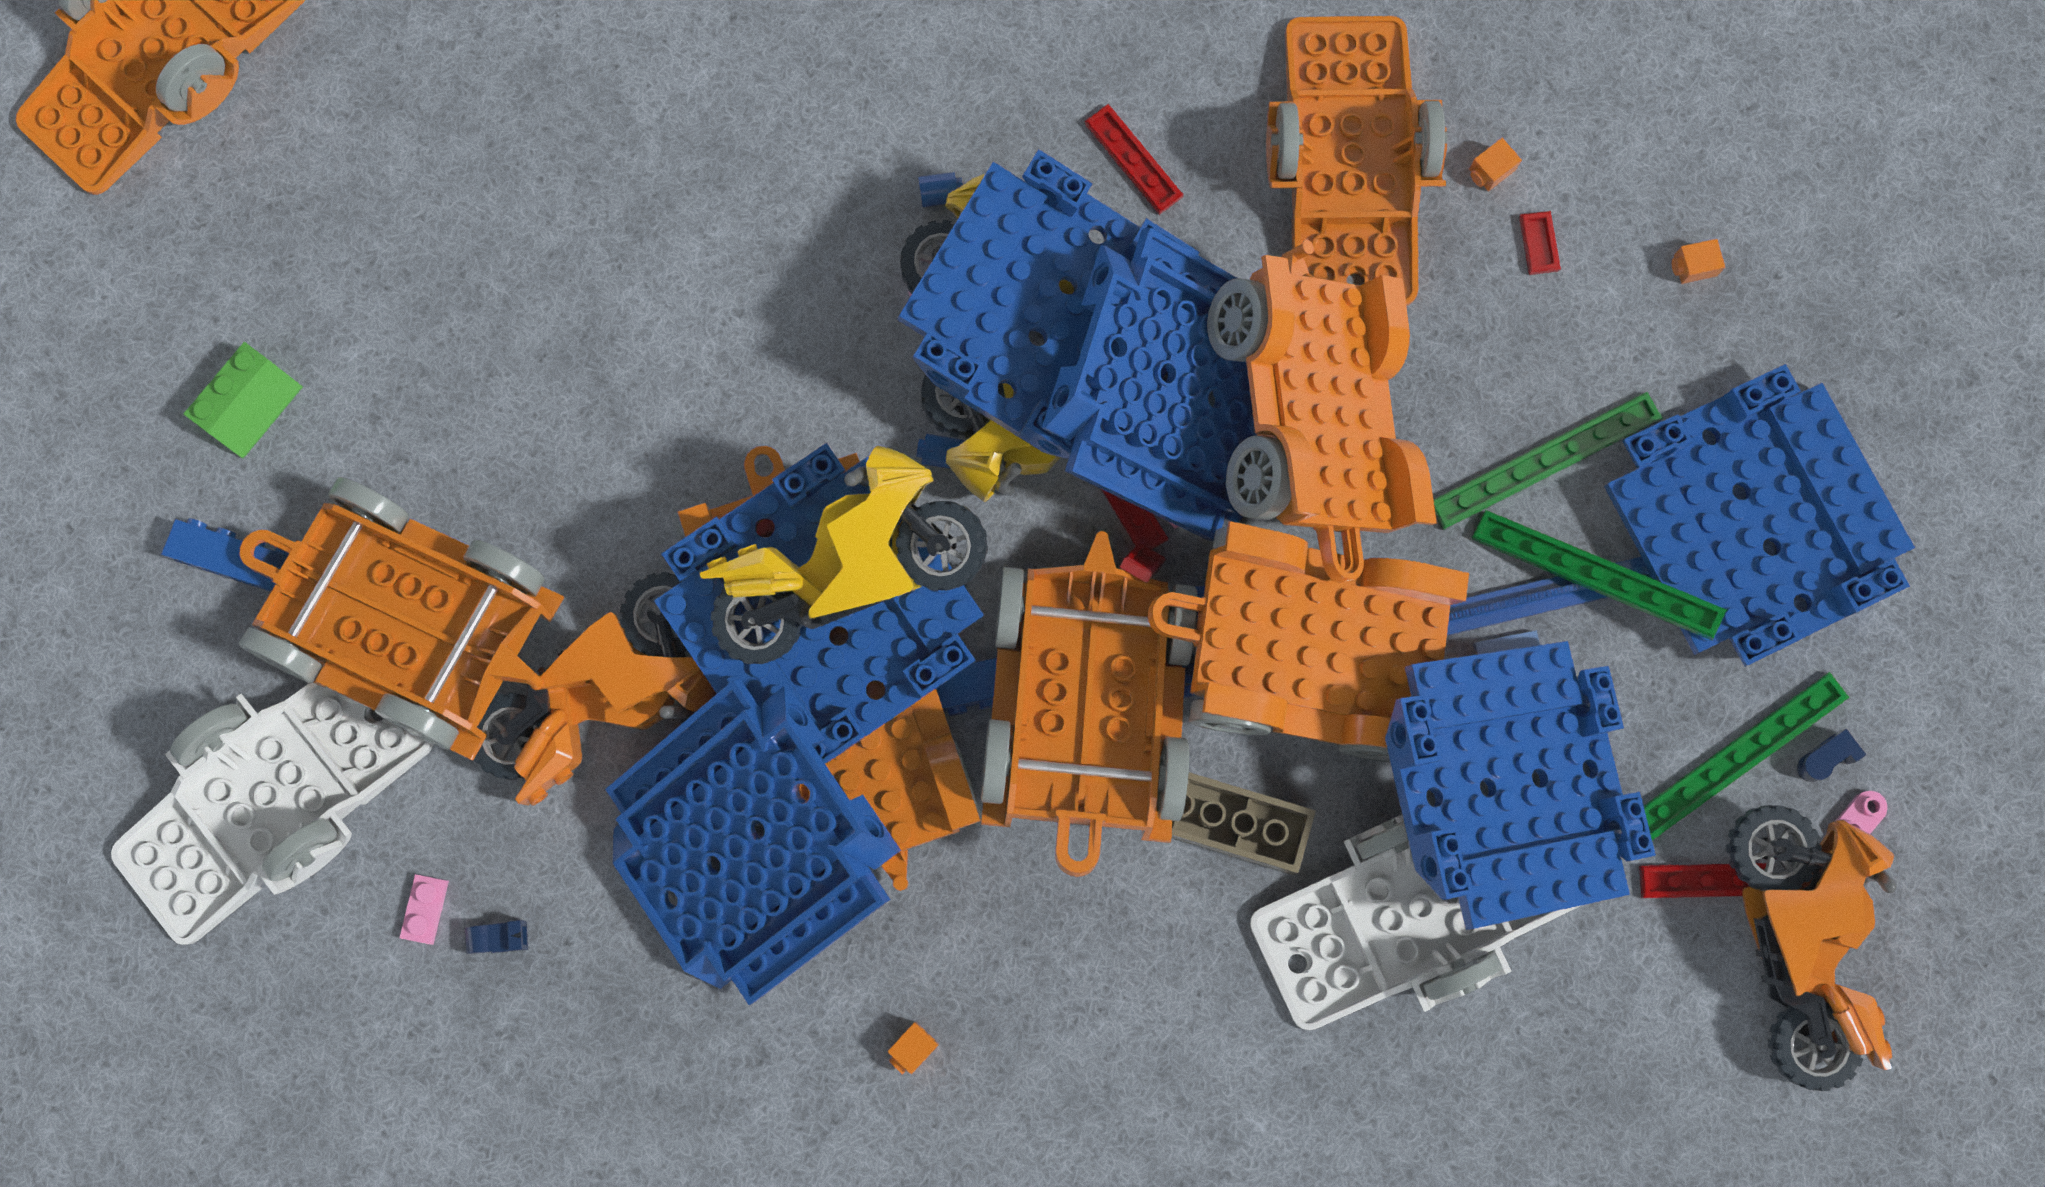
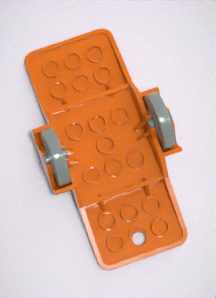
[16,0,305,195]
[1266,16,1447,306]

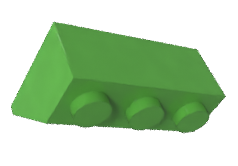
[184,341,303,459]

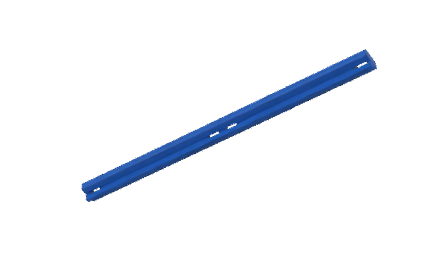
[1182,557,1653,698]

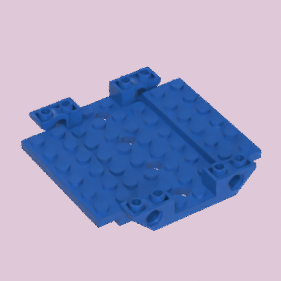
[896,149,1200,459]
[1042,228,1257,541]
[1604,364,1915,667]
[654,443,984,764]
[1385,641,1656,930]
[605,678,901,1005]

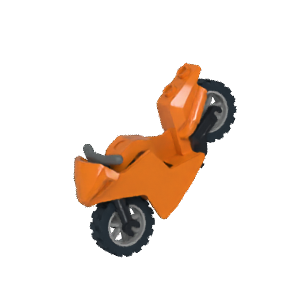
[474,572,717,806]
[1726,805,1896,1091]

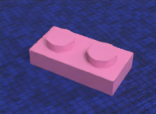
[400,874,449,945]

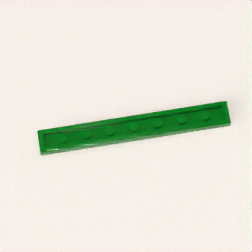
[1434,392,1663,530]
[1472,510,1727,641]
[1643,672,1850,840]

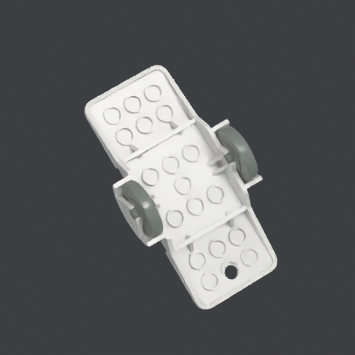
[111,683,434,945]
[1250,802,1580,1030]

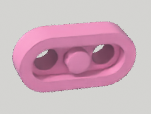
[1835,791,1887,834]

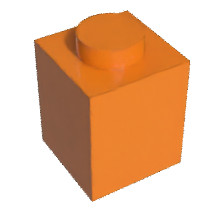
[1469,137,1522,192]
[1671,239,1726,284]
[887,1022,939,1074]

